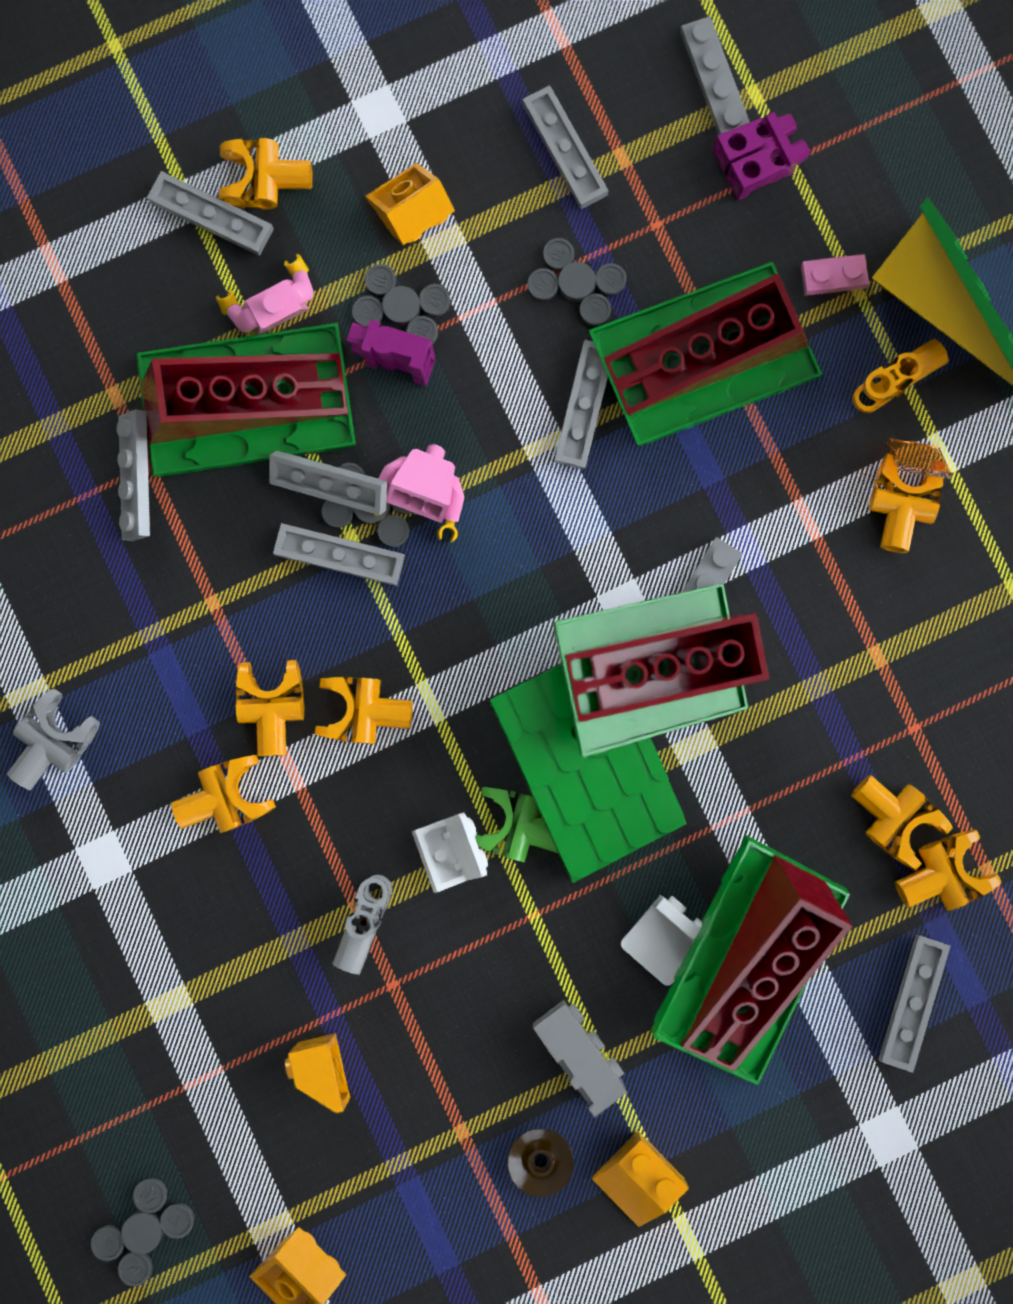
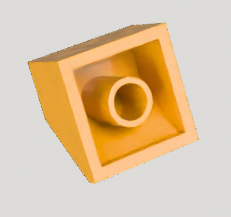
[366,162,455,245]
[285,1033,350,1113]
[592,1130,689,1227]
[249,1227,346,1304]

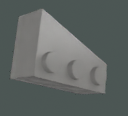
[533,1000,627,1117]

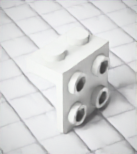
[412,813,488,893]
[621,895,702,986]

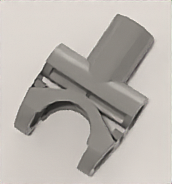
[7,689,100,790]
[332,874,393,975]

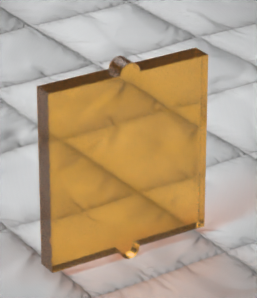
[888,438,951,479]

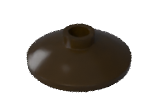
[508,1128,574,1197]

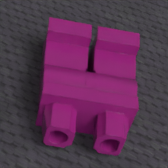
[712,112,810,201]
[347,320,436,387]

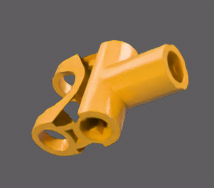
[218,138,312,210]
[853,339,949,413]
[869,453,943,553]
[236,660,305,756]
[315,677,413,744]
[171,755,276,833]
[851,775,953,871]
[895,829,1001,911]

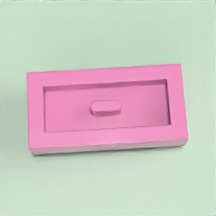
[801,254,869,296]

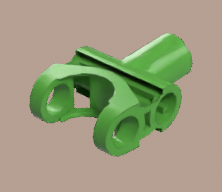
[474,787,558,862]

